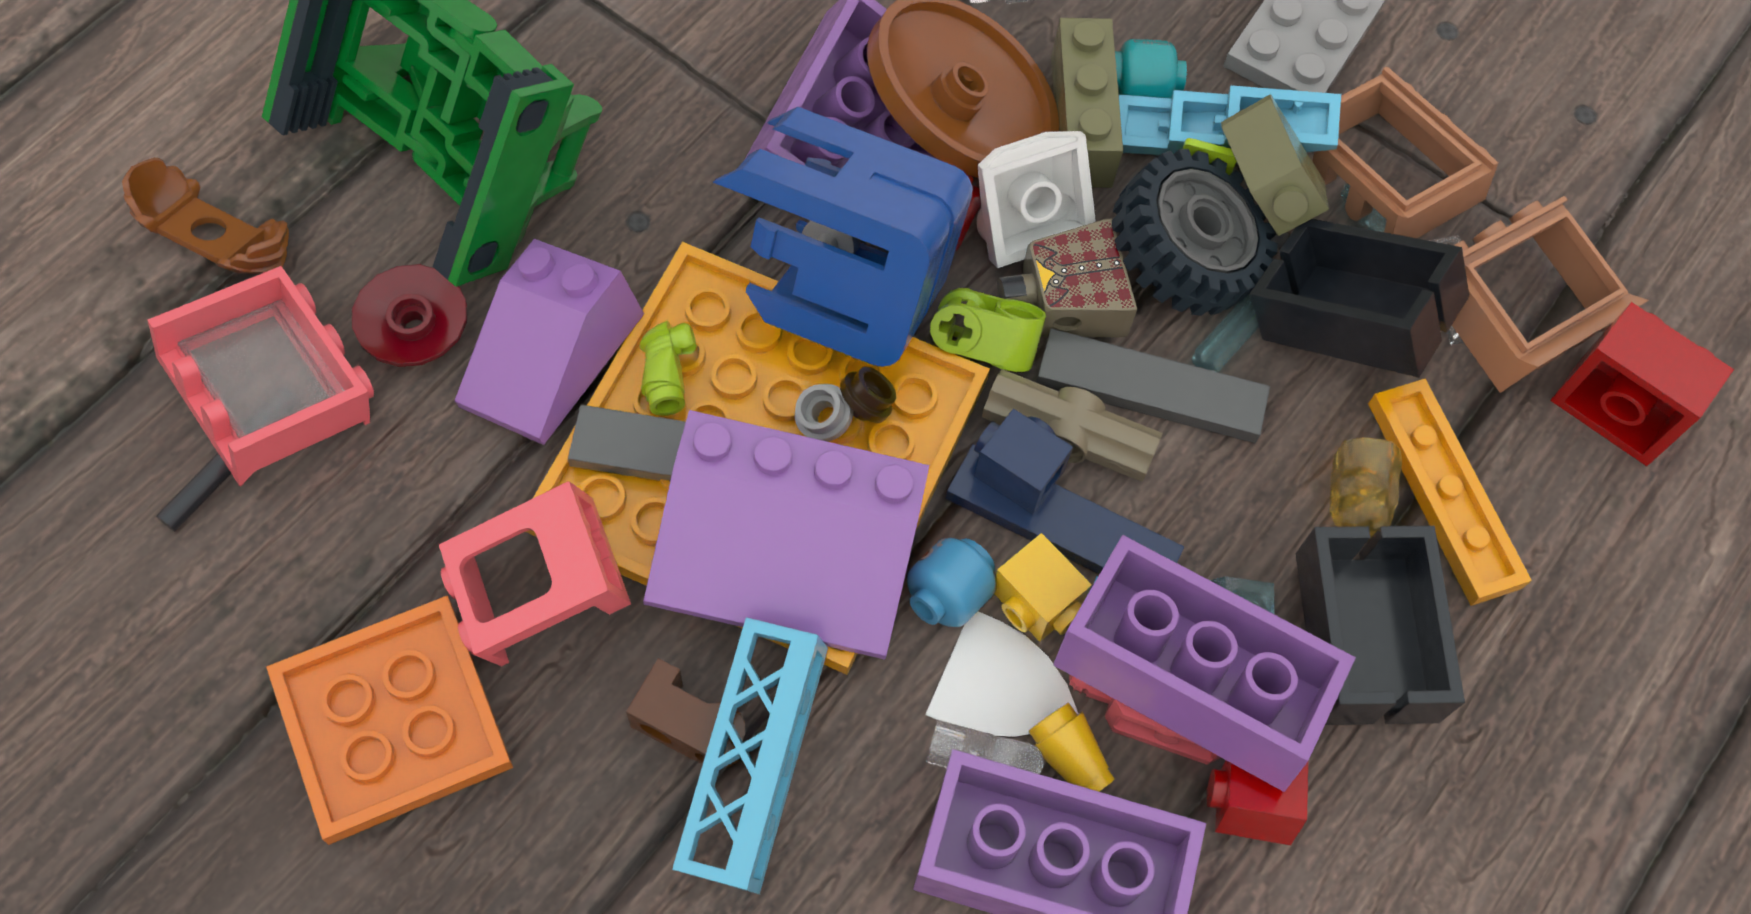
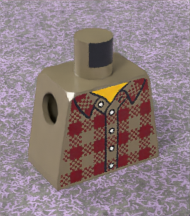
[997,218,1137,338]

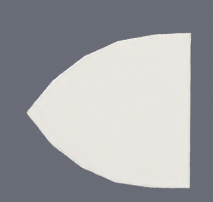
[925,612,1078,737]

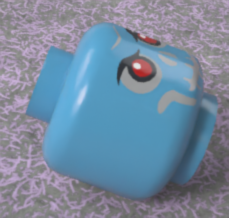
[907,538,996,627]

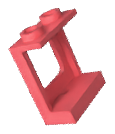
[439,481,631,667]

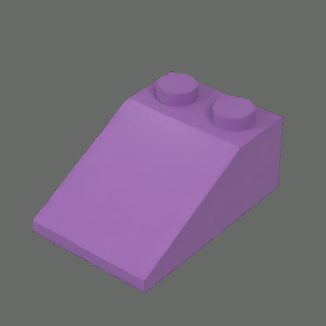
[455,239,644,445]

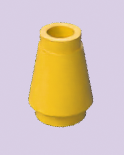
[1028,702,1115,792]

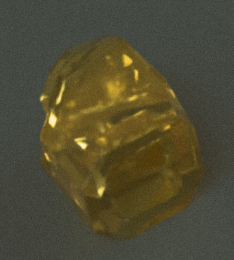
[1330,437,1402,542]

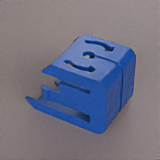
[713,107,973,367]

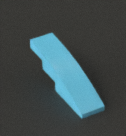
[1119,85,1341,155]

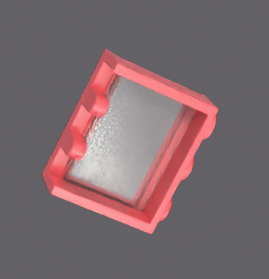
[147,266,374,487]

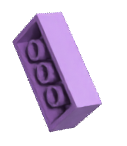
[1053,535,1356,792]
[913,749,1206,914]

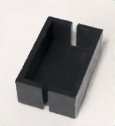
[1250,219,1469,378]
[1295,526,1465,725]

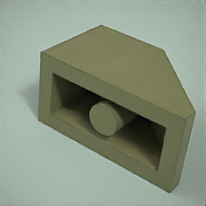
[1221,94,1329,236]

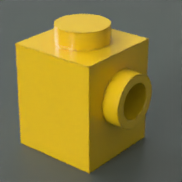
[994,533,1092,642]

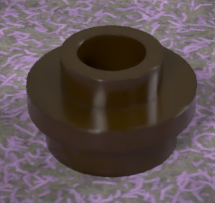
[840,367,896,423]

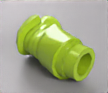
[639,321,697,416]

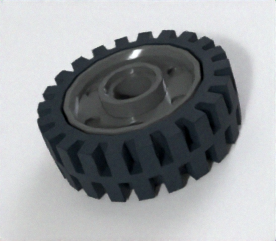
[1112,149,1278,316]

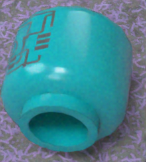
[1115,39,1187,99]

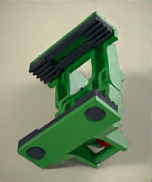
[261,0,602,287]

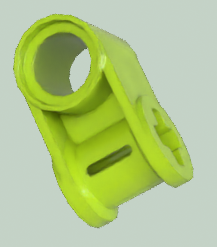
[930,288,1046,372]

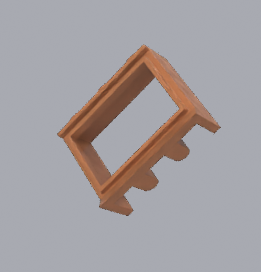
[1312,67,1499,238]
[1452,196,1649,393]

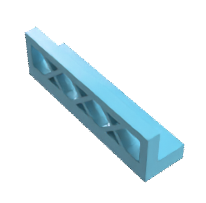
[672,617,828,894]

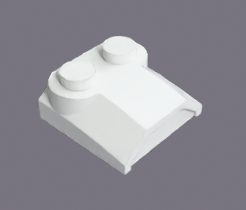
[977,131,1096,268]

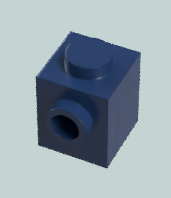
[974,408,1073,514]

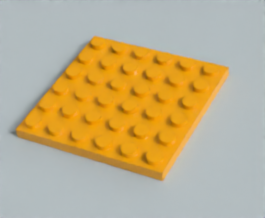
[526,242,990,675]

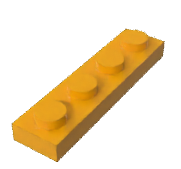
[1368,378,1532,606]

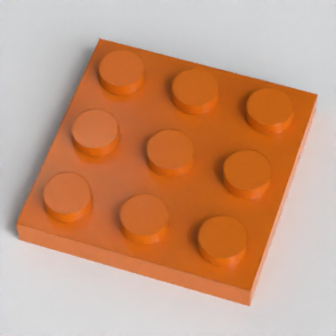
[266,596,513,845]

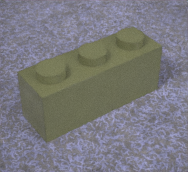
[1051,18,1123,188]

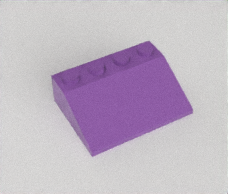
[744,0,937,169]
[643,410,929,659]

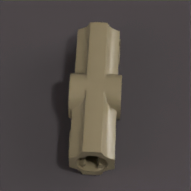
[982,369,1163,482]

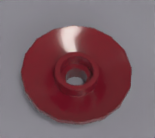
[352,264,467,367]

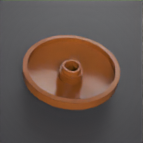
[867,0,1059,178]

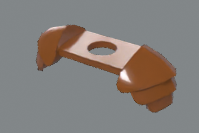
[122,157,289,274]

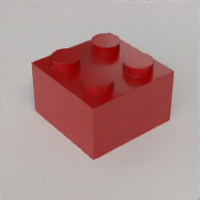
[1550,302,1734,466]

